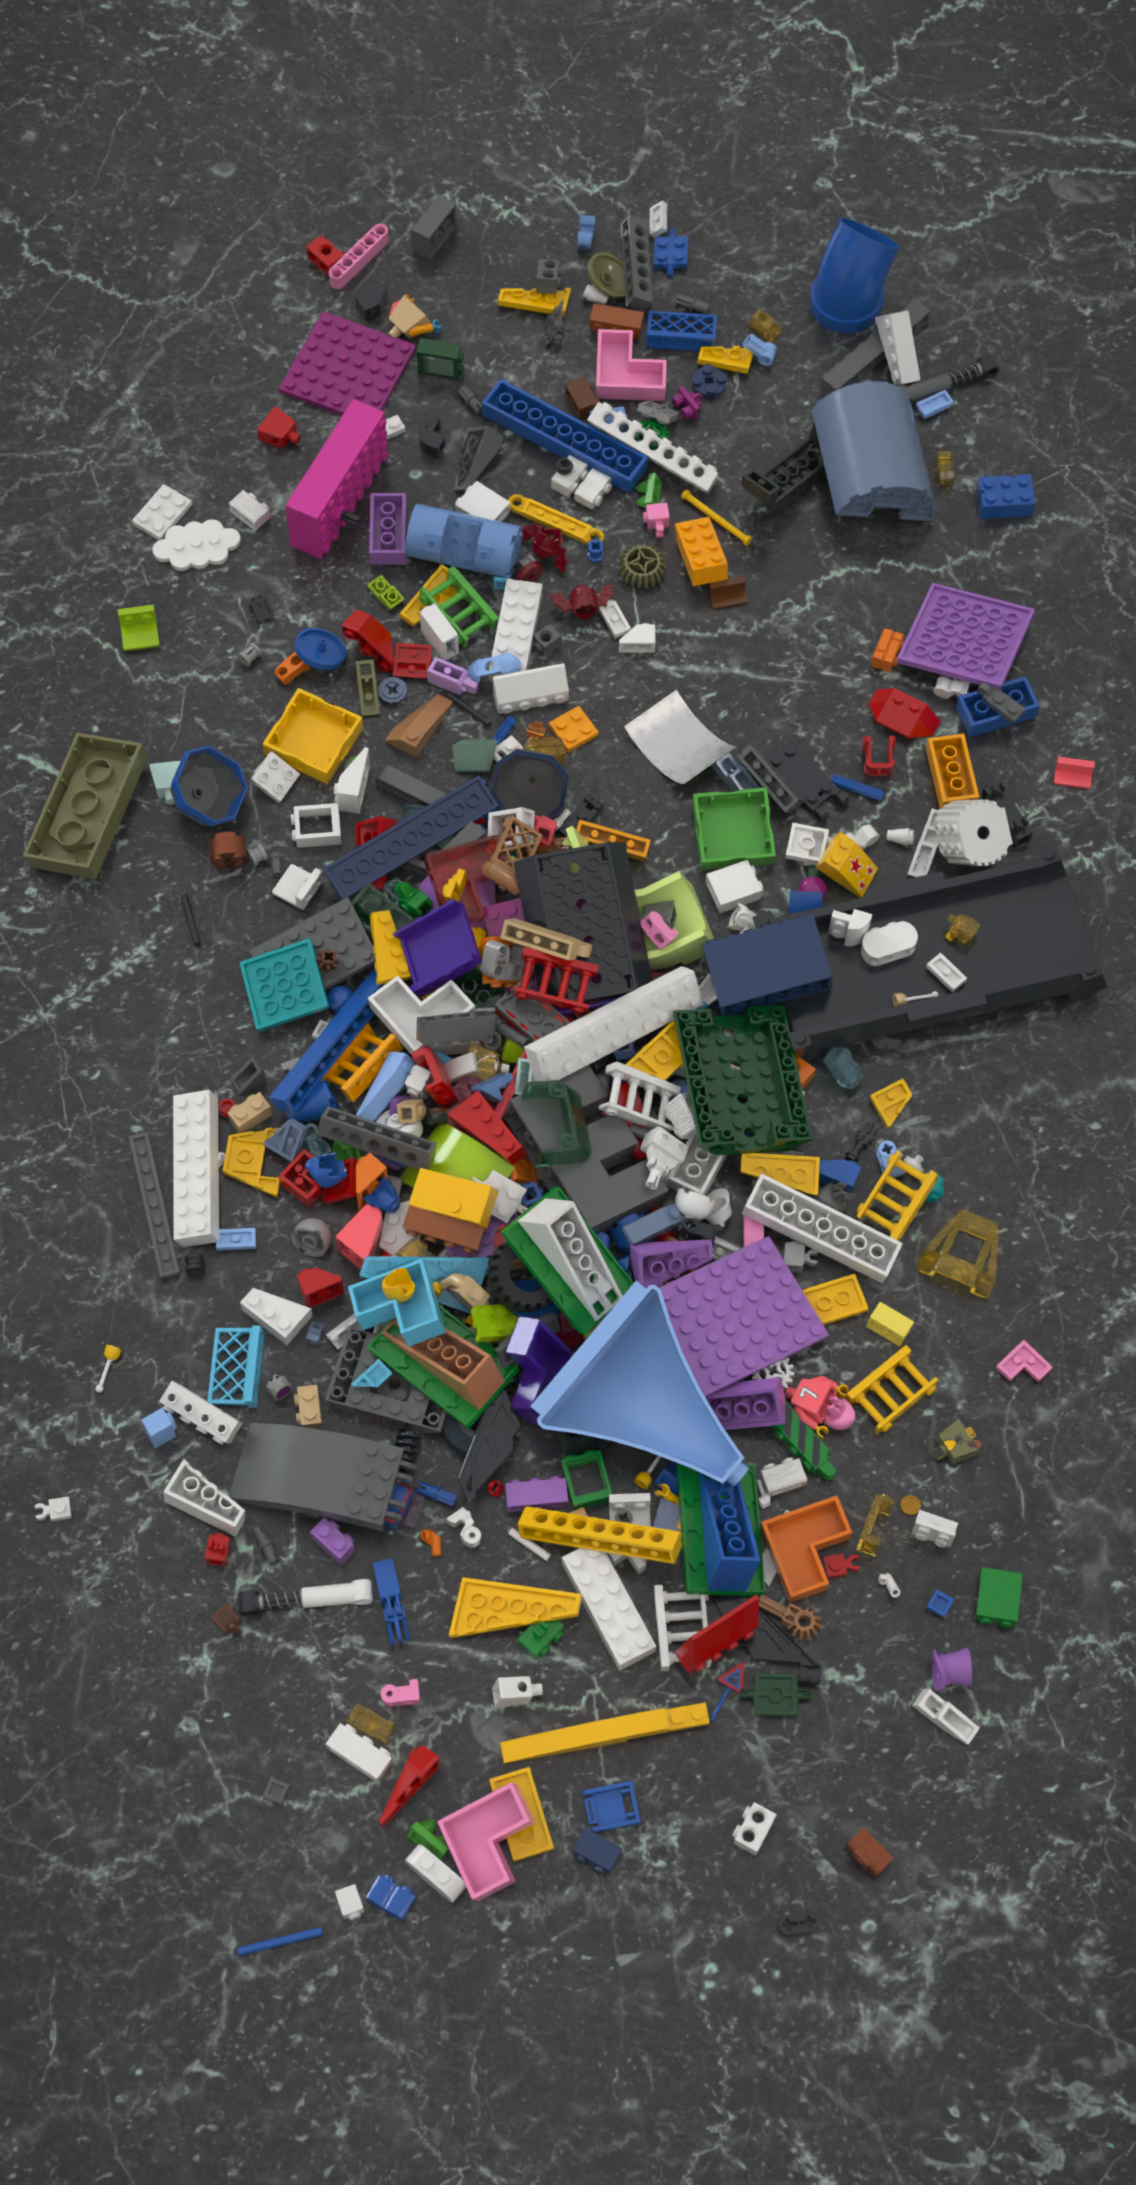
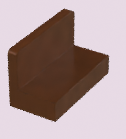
[709,576,748,610]

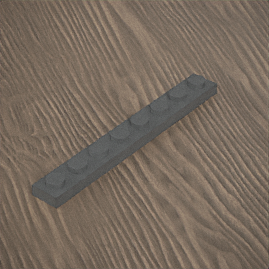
[129,1132,180,1279]

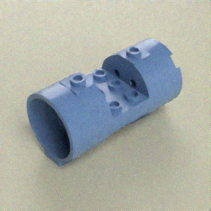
[405,503,523,578]

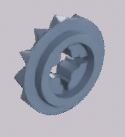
[378,677,407,704]

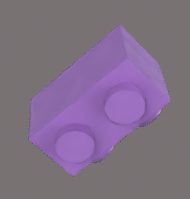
[310,1518,355,1565]

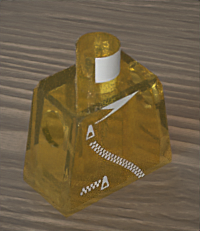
[464,1043,510,1080]

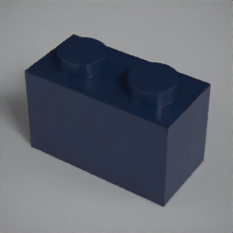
[572,1828,622,1875]

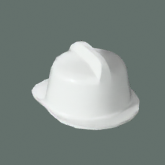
[705,1188,732,1227]

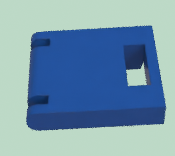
[582,1781,641,1833]

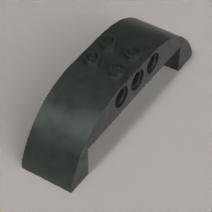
[741,422,826,510]

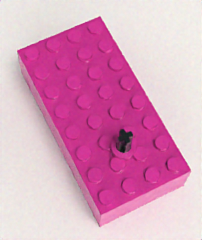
[285,399,389,559]

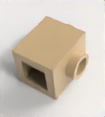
[397,1099,426,1123]

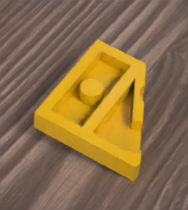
[869,1079,912,1129]

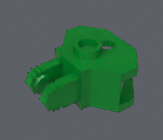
[394,882,433,921]

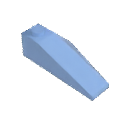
[356,1051,417,1121]

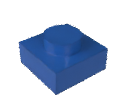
[926,1589,954,1618]

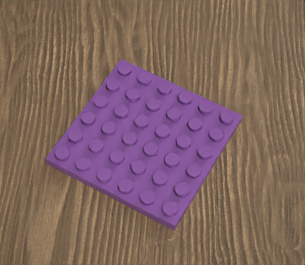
[897,583,1035,690]

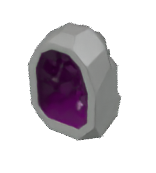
[266,1374,292,1401]

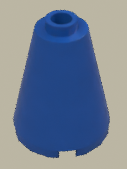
[286,1079,341,1123]

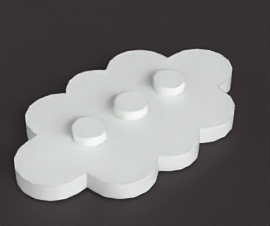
[153,520,241,571]

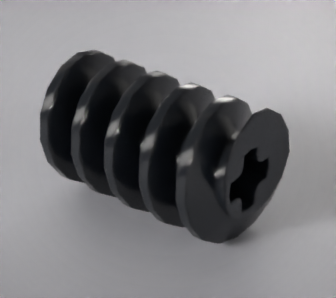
[394,1428,422,1473]

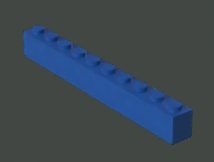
[269,968,387,1114]

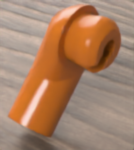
[420,1529,441,1557]

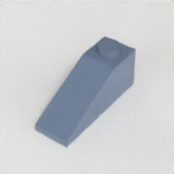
[622,1203,684,1246]

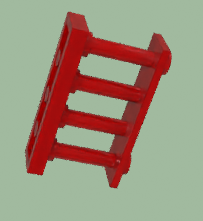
[512,947,599,1014]

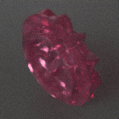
[455,1075,482,1103]

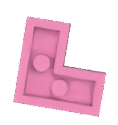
[996,1340,1053,1382]

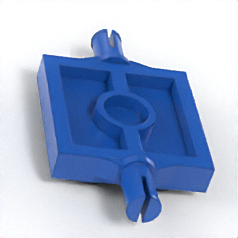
[653,228,689,278]

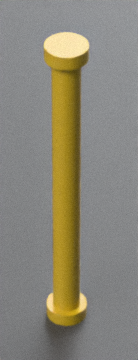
[681,490,752,546]

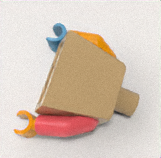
[388,294,442,338]

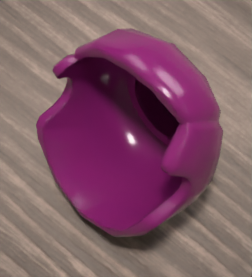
[797,876,828,900]

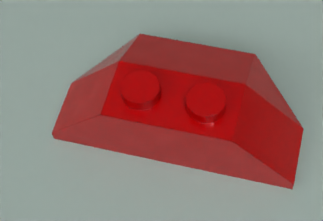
[868,688,941,739]

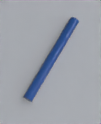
[237,1927,323,1956]

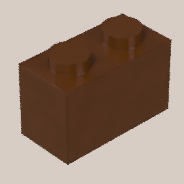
[565,376,600,420]

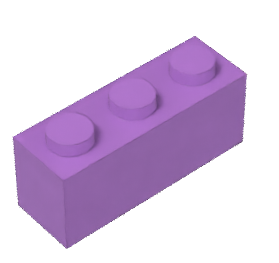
[505,1476,568,1512]

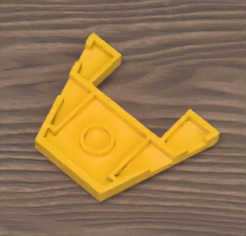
[223,1127,281,1197]

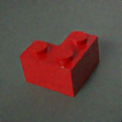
[278,1149,322,1208]

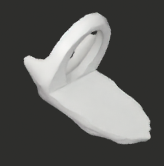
[727,903,756,932]

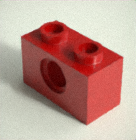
[306,235,344,276]

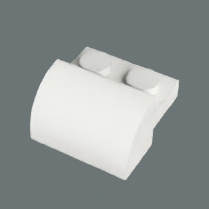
[828,909,872,946]

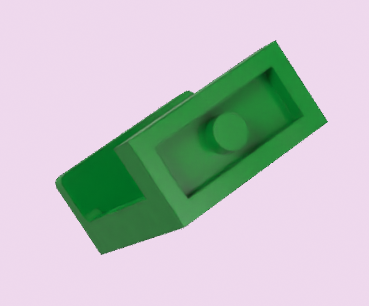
[974,1567,1023,1628]

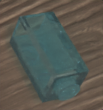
[823,1047,864,1090]

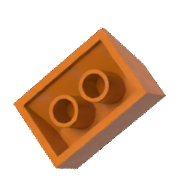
[356,1153,388,1211]

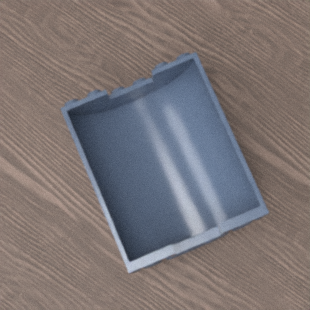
[812,380,936,521]

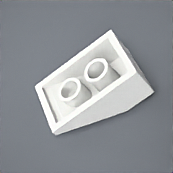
[334,748,370,814]

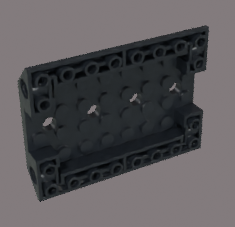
[514,842,653,1008]

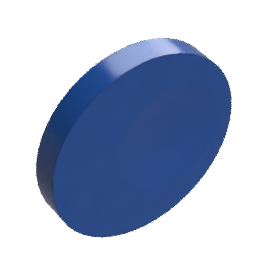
[294,628,347,670]

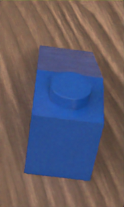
[819,1160,861,1194]

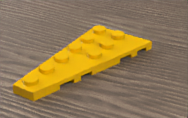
[449,1577,582,1638]

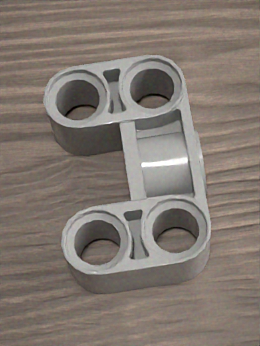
[481,940,535,981]

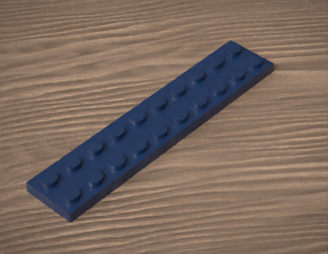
[322,775,499,900]

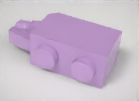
[427,657,478,695]

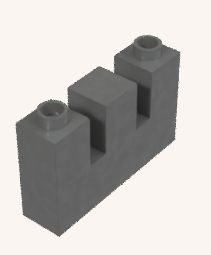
[503,1065,669,1233]

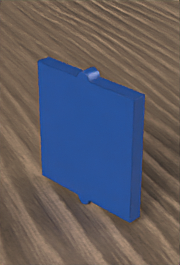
[787,891,823,914]

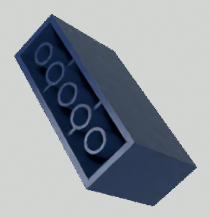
[702,913,832,1016]

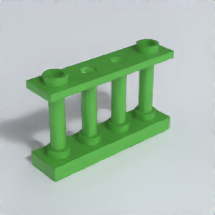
[419,566,499,648]

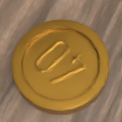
[900,1495,921,1516]

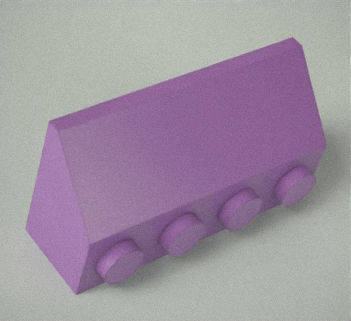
[706,1377,786,1430]

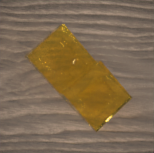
[346,1704,395,1744]

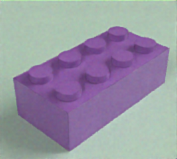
[369,493,407,565]

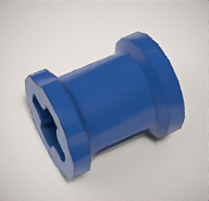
[587,539,603,562]

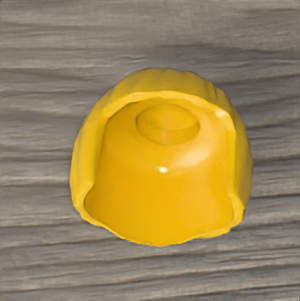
[382,1268,415,1303]

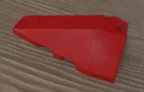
[355,816,397,892]
[379,1745,441,1828]

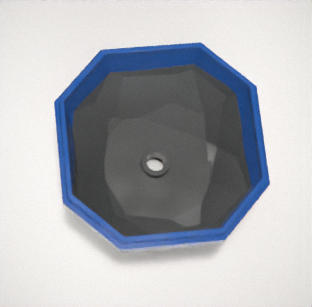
[170,745,248,826]

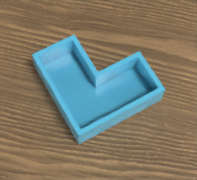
[348,1259,446,1347]

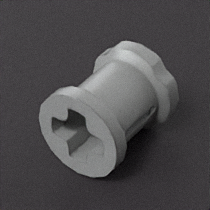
[238,643,262,667]

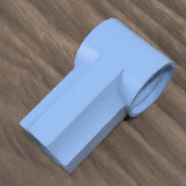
[743,334,777,366]

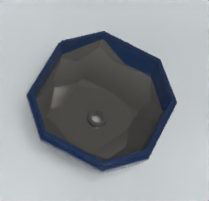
[491,748,569,819]

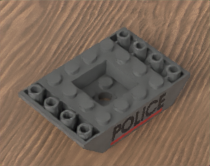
[325,1327,446,1434]

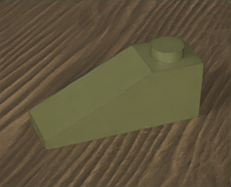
[355,659,380,716]

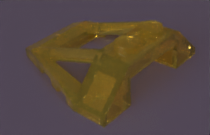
[915,1209,998,1299]

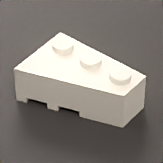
[240,1288,313,1345]

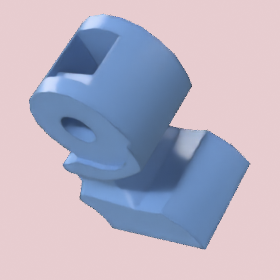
[577,215,595,250]

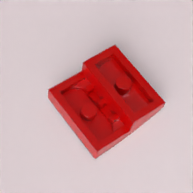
[393,643,433,679]

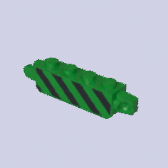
[767,1401,836,1482]

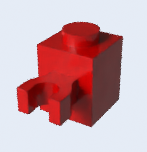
[204,1533,231,1566]

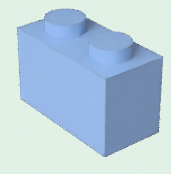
[141,1408,177,1448]

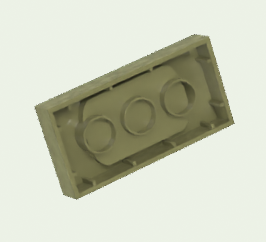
[23,733,149,879]

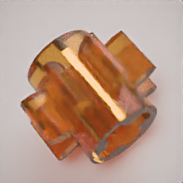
[526,720,548,744]

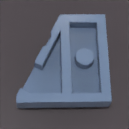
[263,1118,308,1162]

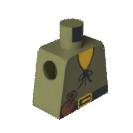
[932,1416,984,1464]

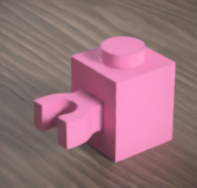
[643,503,669,538]

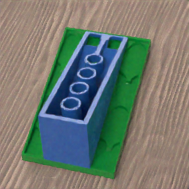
[677,1463,765,1596]

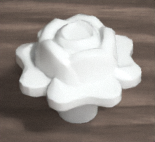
[904,1155,924,1172]

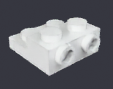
[785,823,831,866]

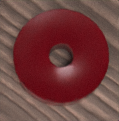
[516,561,543,582]

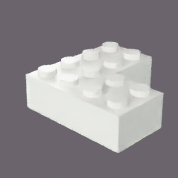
[368,976,476,1055]

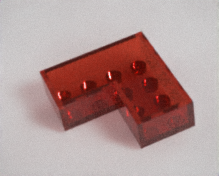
[424,834,506,924]

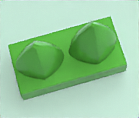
[635,473,662,508]
[407,1819,449,1861]

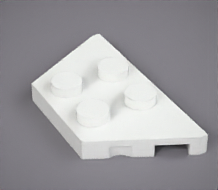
[379,1200,422,1257]

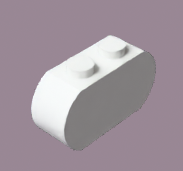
[861,921,918,966]
[405,1844,466,1903]

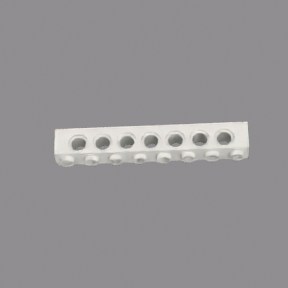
[587,402,719,494]

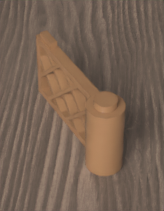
[482,816,543,895]

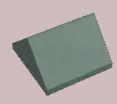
[452,739,497,772]

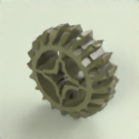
[618,543,666,589]

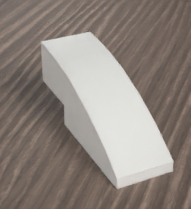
[912,1689,980,1745]

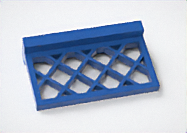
[646,311,717,351]

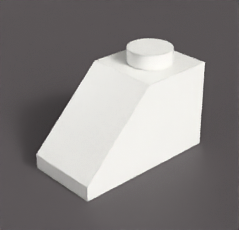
[619,623,655,653]

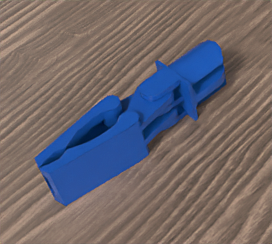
[373,1558,411,1645]

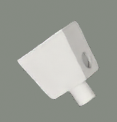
[492,1676,543,1708]

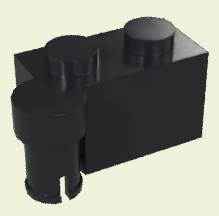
[558,1431,611,1457]

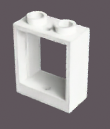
[291,803,341,848]
[487,807,535,851]

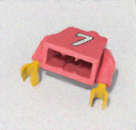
[785,1376,849,1440]

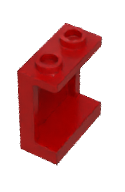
[411,1046,457,1106]

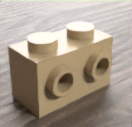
[228,1092,272,1133]
[294,1385,323,1430]

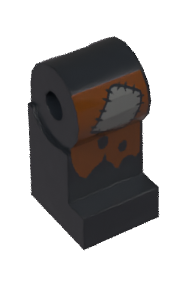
[422,1098,447,1126]

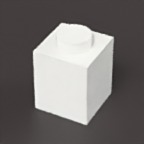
[335,1884,364,1921]

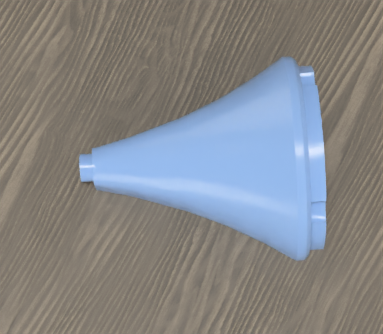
[531,1281,749,1487]

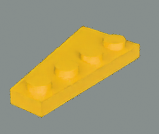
[399,564,458,627]
[740,1153,820,1197]

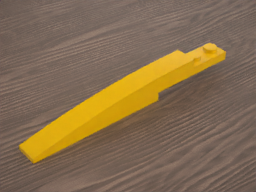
[500,1702,710,1764]

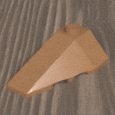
[385,694,453,758]

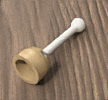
[893,991,939,1006]

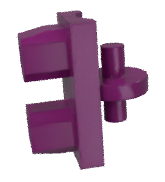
[672,386,703,420]

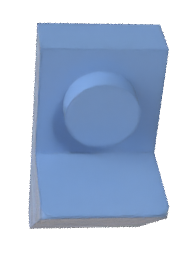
[471,1073,513,1102]

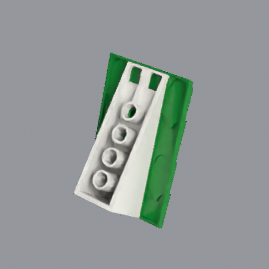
[500,1187,634,1335]

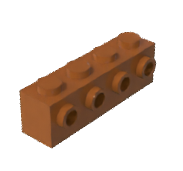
[402,1205,486,1255]

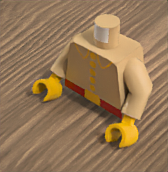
[433,1274,490,1327]

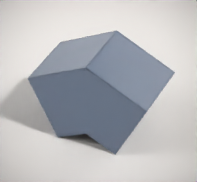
[306,1321,324,1346]

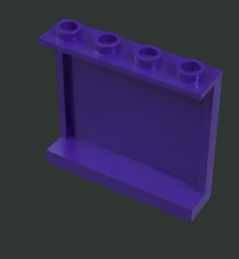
[393,899,482,997]

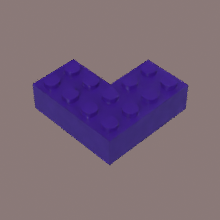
[506,1317,574,1425]

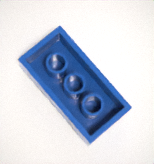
[956,676,1040,737]

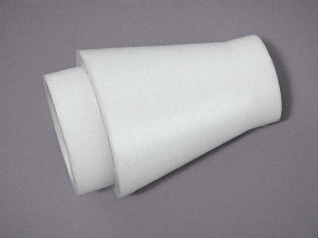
[583,284,609,305]
[887,828,914,846]

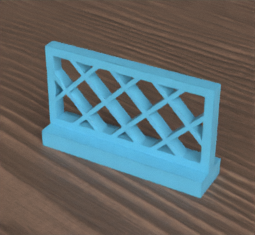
[207,1326,265,1408]

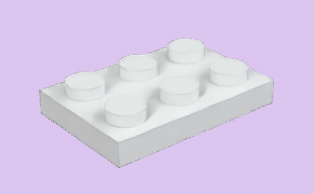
[132,484,192,540]

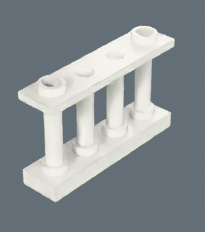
[599,1062,681,1132]
[654,1585,711,1671]

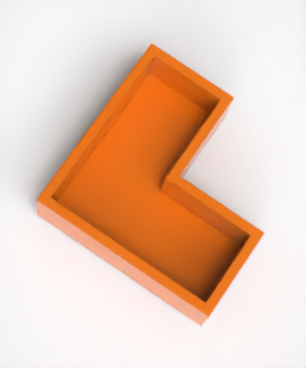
[760,1496,852,1603]

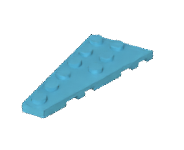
[359,1256,490,1314]

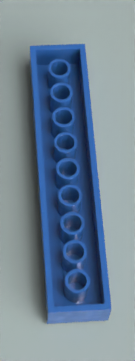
[482,379,648,493]

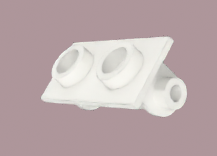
[326,1313,364,1350]

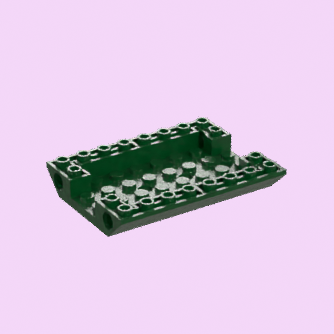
[673,1005,813,1155]

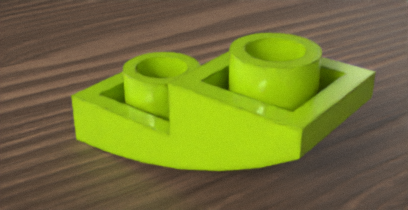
[367,575,404,610]

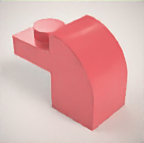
[533,815,557,845]

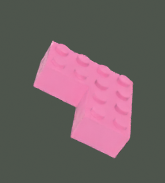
[596,329,666,401]
[437,1782,535,1901]

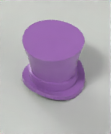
[932,1648,972,1691]

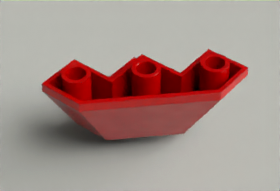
[341,610,394,674]

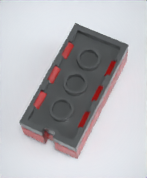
[494,979,571,1043]

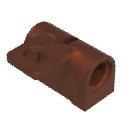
[845,1827,894,1878]

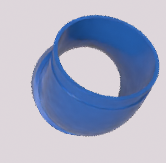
[809,217,900,334]

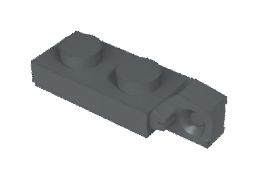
[977,682,1026,724]

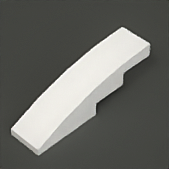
[907,809,940,877]

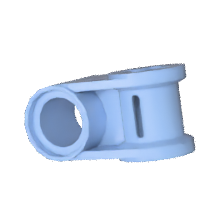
[876,1140,905,1178]

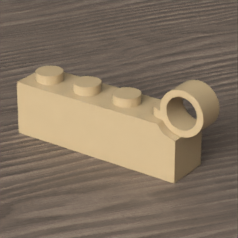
[500,918,593,960]

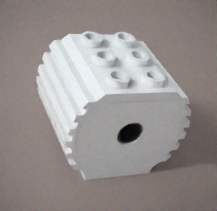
[935,800,1013,866]

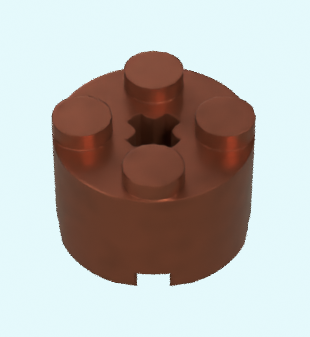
[208,832,247,869]

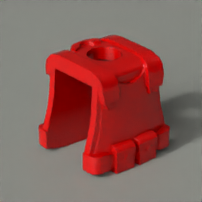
[862,736,896,777]

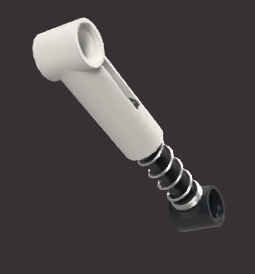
[238,1579,373,1616]

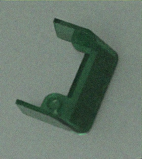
[521,1080,592,1167]

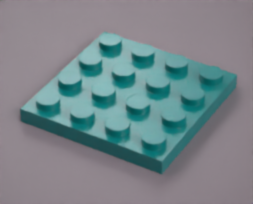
[239,938,330,1032]

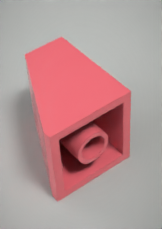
[336,1203,383,1269]

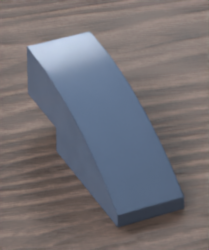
[711,752,760,792]

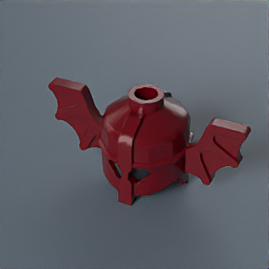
[521,523,569,573]
[550,584,614,622]

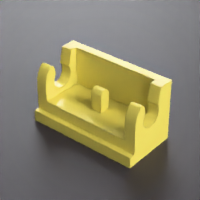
[866,1302,914,1347]

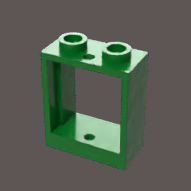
[561,1450,612,1511]

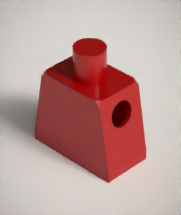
[257,406,301,448]

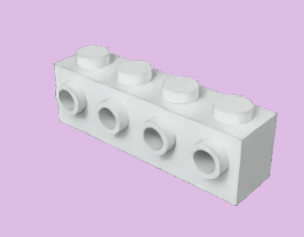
[159,1381,243,1445]

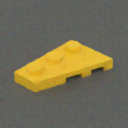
[697,346,753,374]

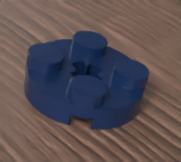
[692,364,726,399]

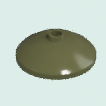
[588,252,625,298]

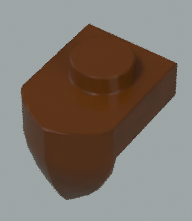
[210,1603,241,1634]

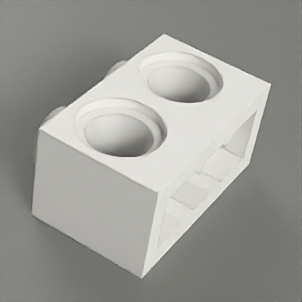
[732,1802,776,1856]

